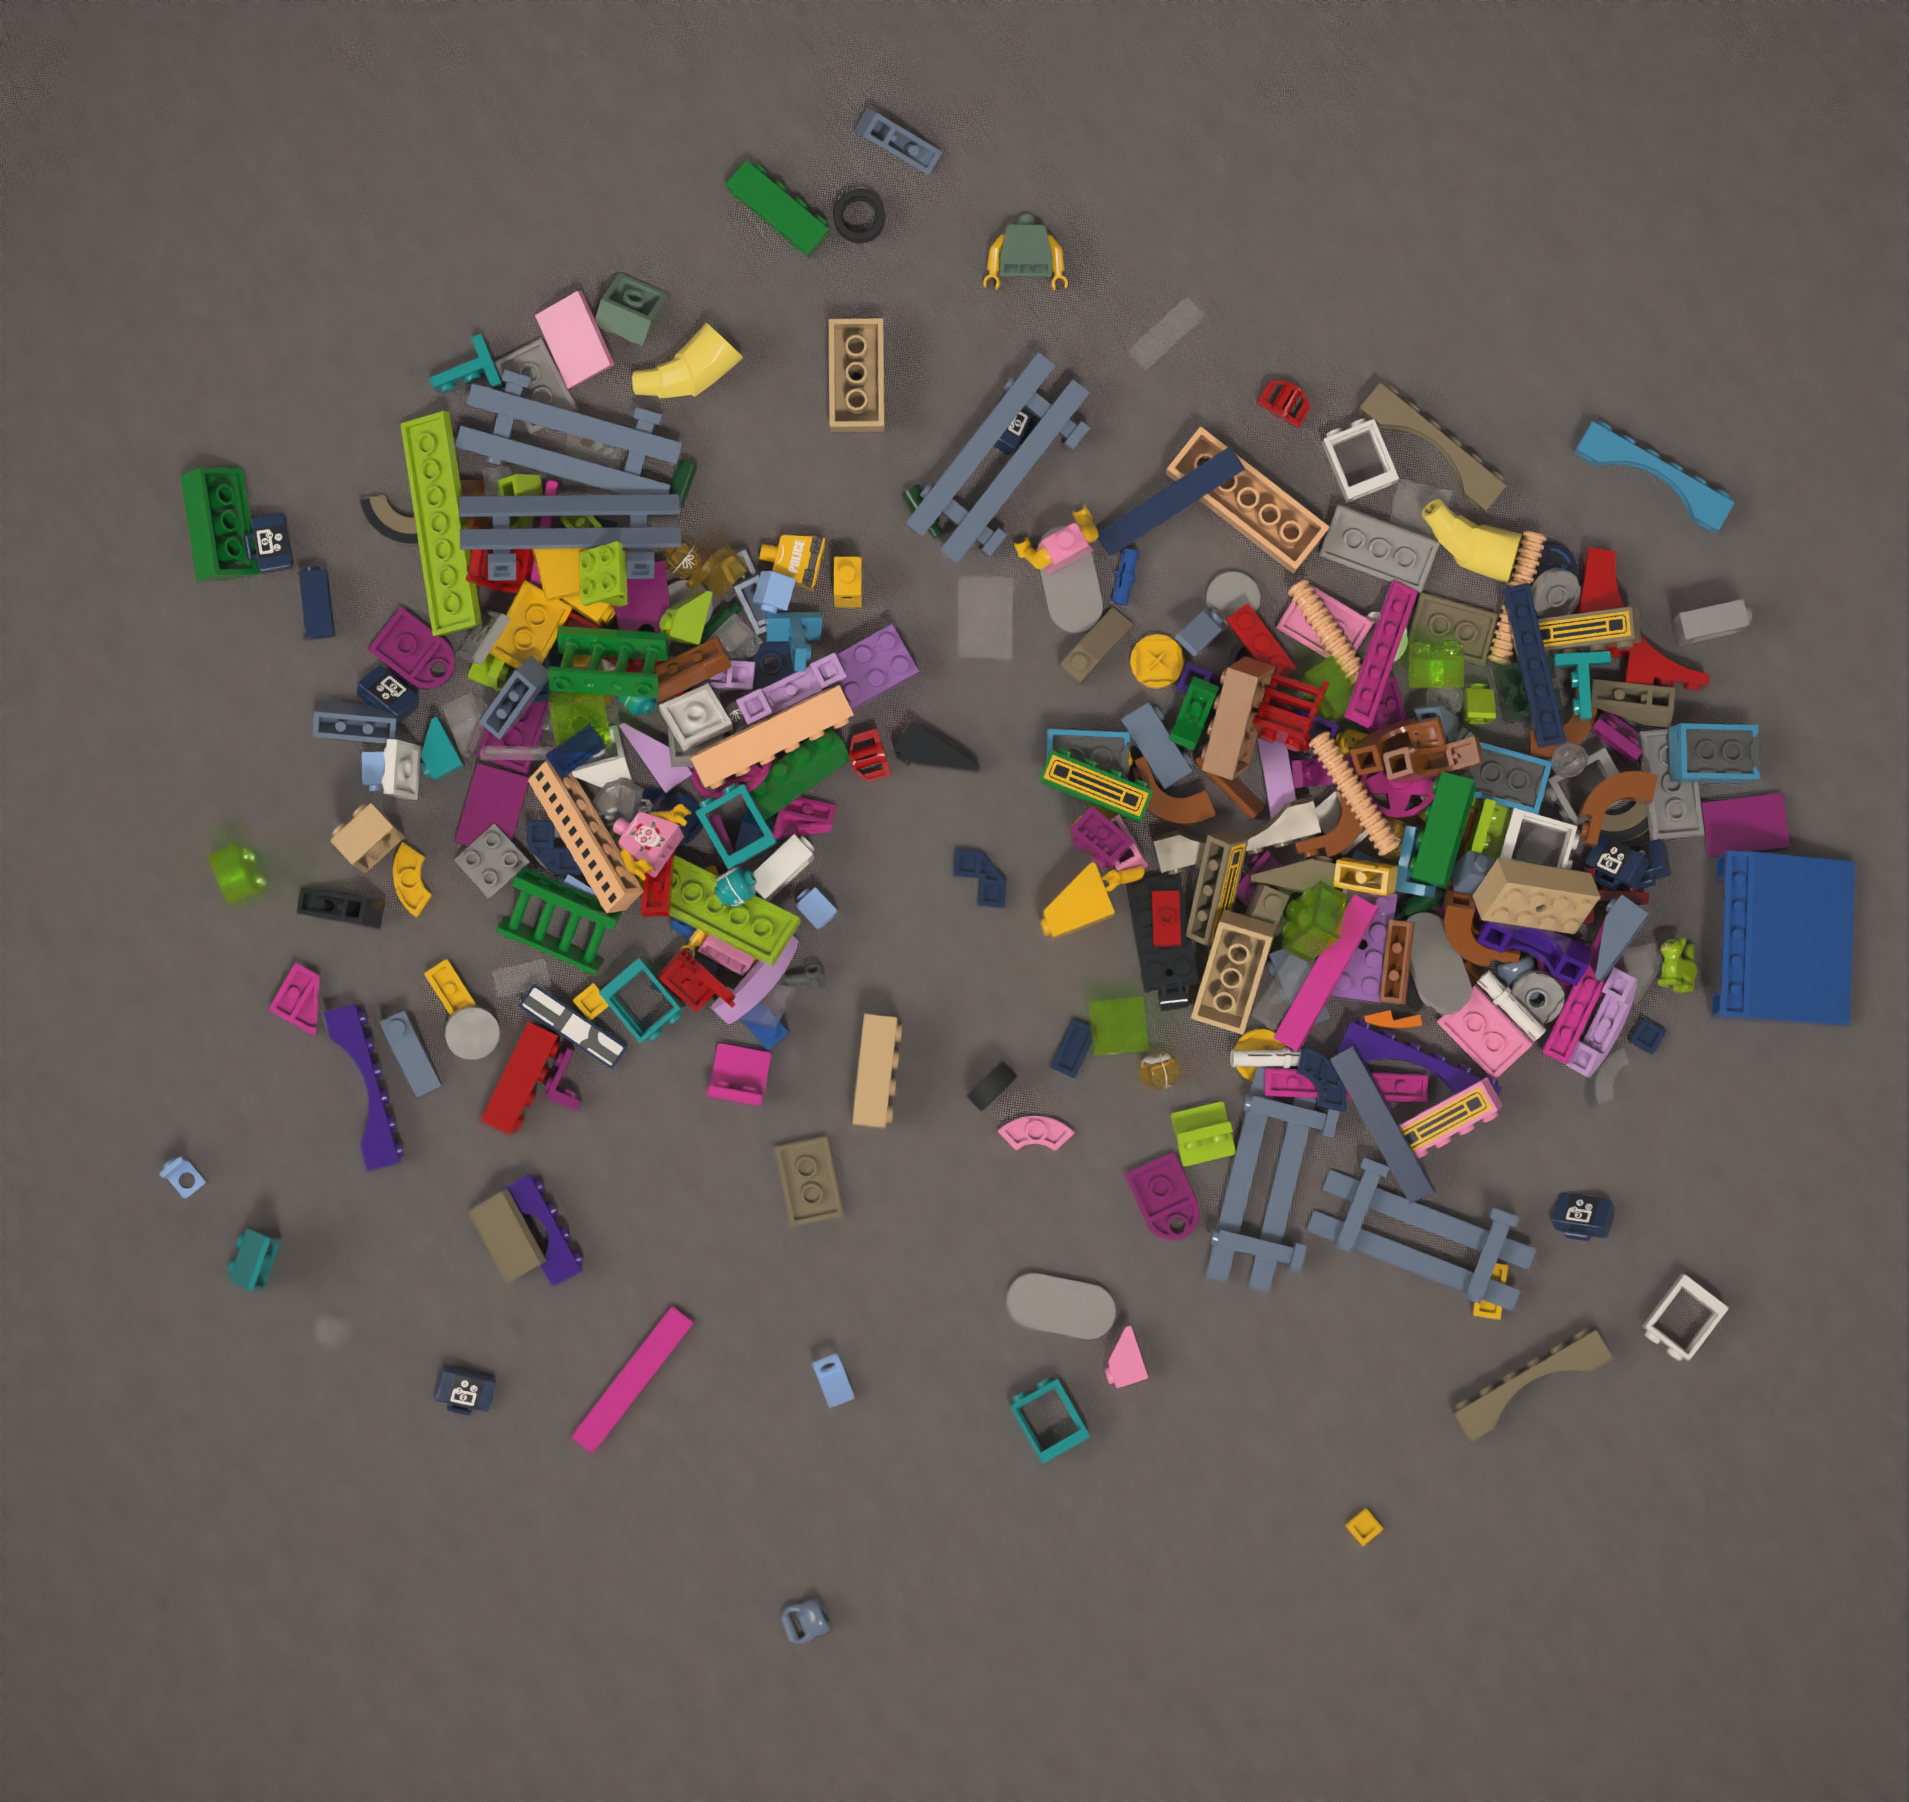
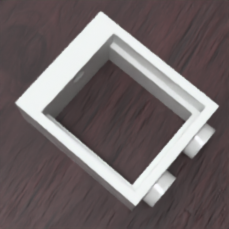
[1322,418,1399,503]
[1499,808,1580,870]
[752,834,815,902]
[1641,1274,1729,1362]

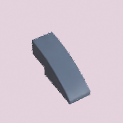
[719,546,768,635]

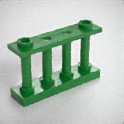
[548,626,669,698]
[496,866,623,975]

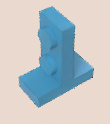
[765,612,822,671]
[1395,826,1436,897]

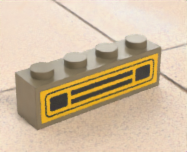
[1538,607,1641,660]
[1186,830,1249,946]

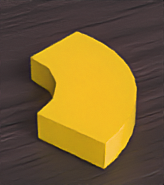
[393,842,433,918]

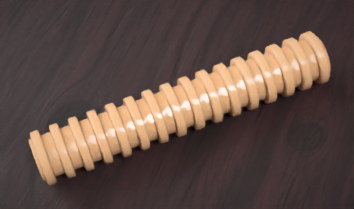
[1487,530,1547,665]
[1288,580,1362,687]
[1308,731,1400,856]

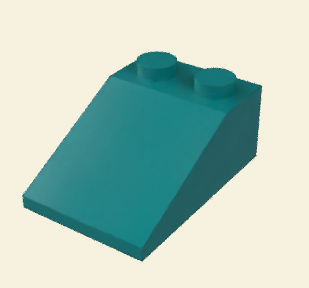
[227,1228,282,1291]

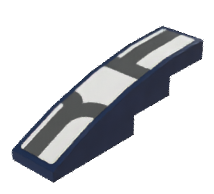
[519,984,628,1070]

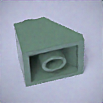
[595,272,669,346]

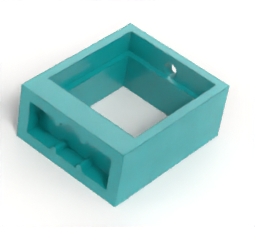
[696,783,778,870]
[598,956,687,1043]
[1010,1377,1091,1464]

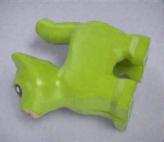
[1657,938,1697,993]

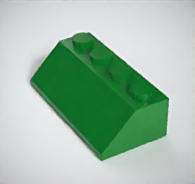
[180,468,259,582]

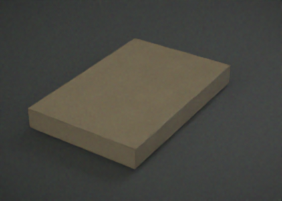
[1407,593,1499,667]
[774,1135,844,1227]
[468,1189,546,1284]

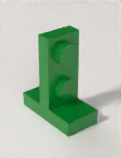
[1169,677,1219,750]

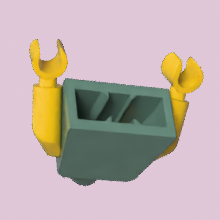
[983,214,1068,291]

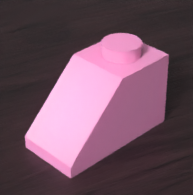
[1104,1325,1148,1388]

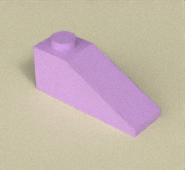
[619,723,693,794]

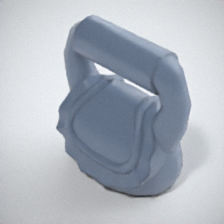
[1497,956,1540,1000]
[780,1598,831,1644]

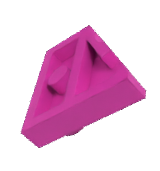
[773,797,837,839]
[268,962,320,1036]

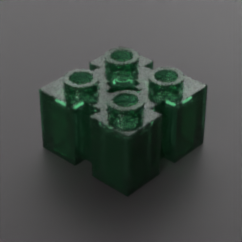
[1494,656,1563,725]

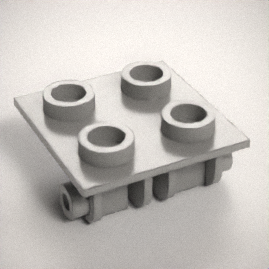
[454,823,530,899]

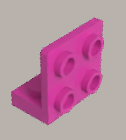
[706,1043,771,1107]

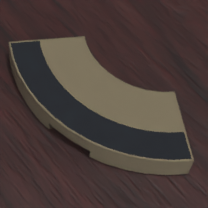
[359,495,419,546]
[1599,802,1649,843]

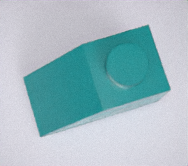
[420,717,465,782]

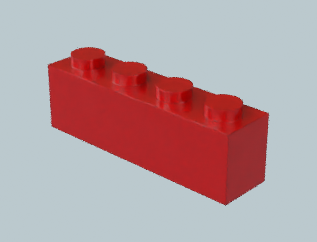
[480,1022,561,1136]

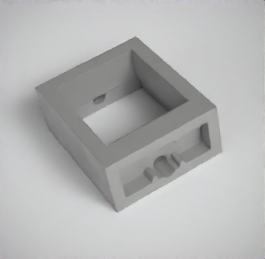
[1672,599,1752,646]
[1545,748,1624,826]

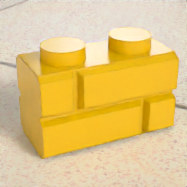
[1334,857,1398,896]

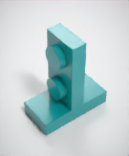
[429,334,504,394]
[1553,651,1611,722]

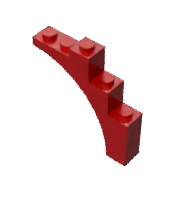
[1577,547,1710,691]

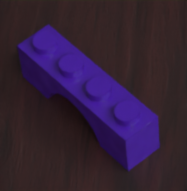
[1477,920,1591,986]
[500,1174,584,1287]

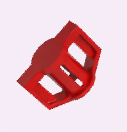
[1256,381,1311,428]
[848,728,891,782]

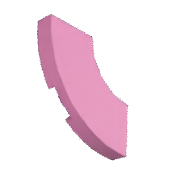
[997,1116,1075,1152]

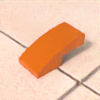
[1362,1010,1422,1029]

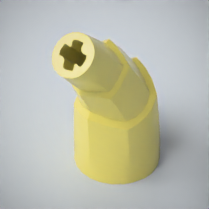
[632,323,743,398]
[1421,499,1522,583]

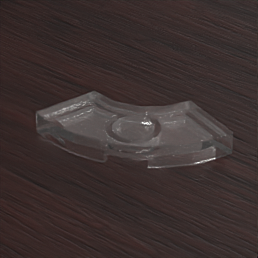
[1515,818,1564,865]

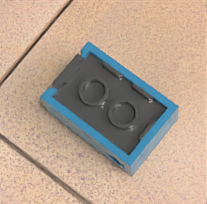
[1669,723,1760,783]
[1045,729,1133,787]
[1460,742,1552,815]

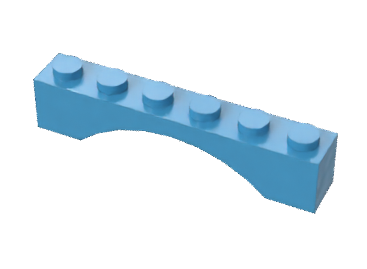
[1573,421,1735,535]

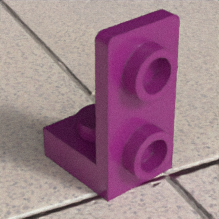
[1292,755,1358,788]
[544,1048,582,1112]

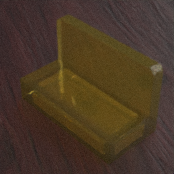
[685,544,749,598]

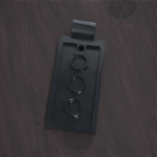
[1126,873,1199,1012]

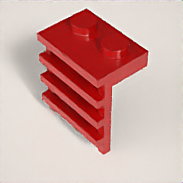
[466,526,534,594]
[1252,665,1329,752]
[657,948,736,1013]

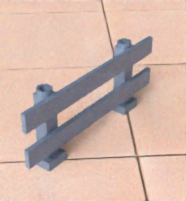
[905,352,1090,564]
[455,370,683,495]
[459,494,681,581]
[1205,1066,1340,1293]
[1306,1158,1536,1311]

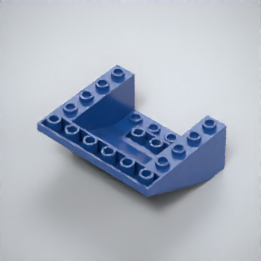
[1711,851,1855,1026]

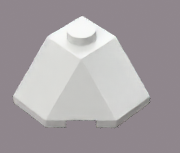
[568,725,632,789]

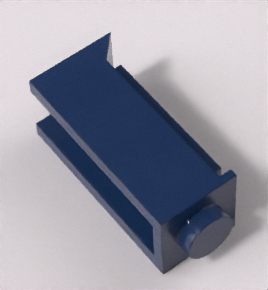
[298,566,336,641]

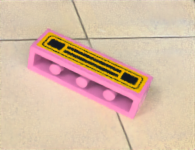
[1399,1077,1503,1159]

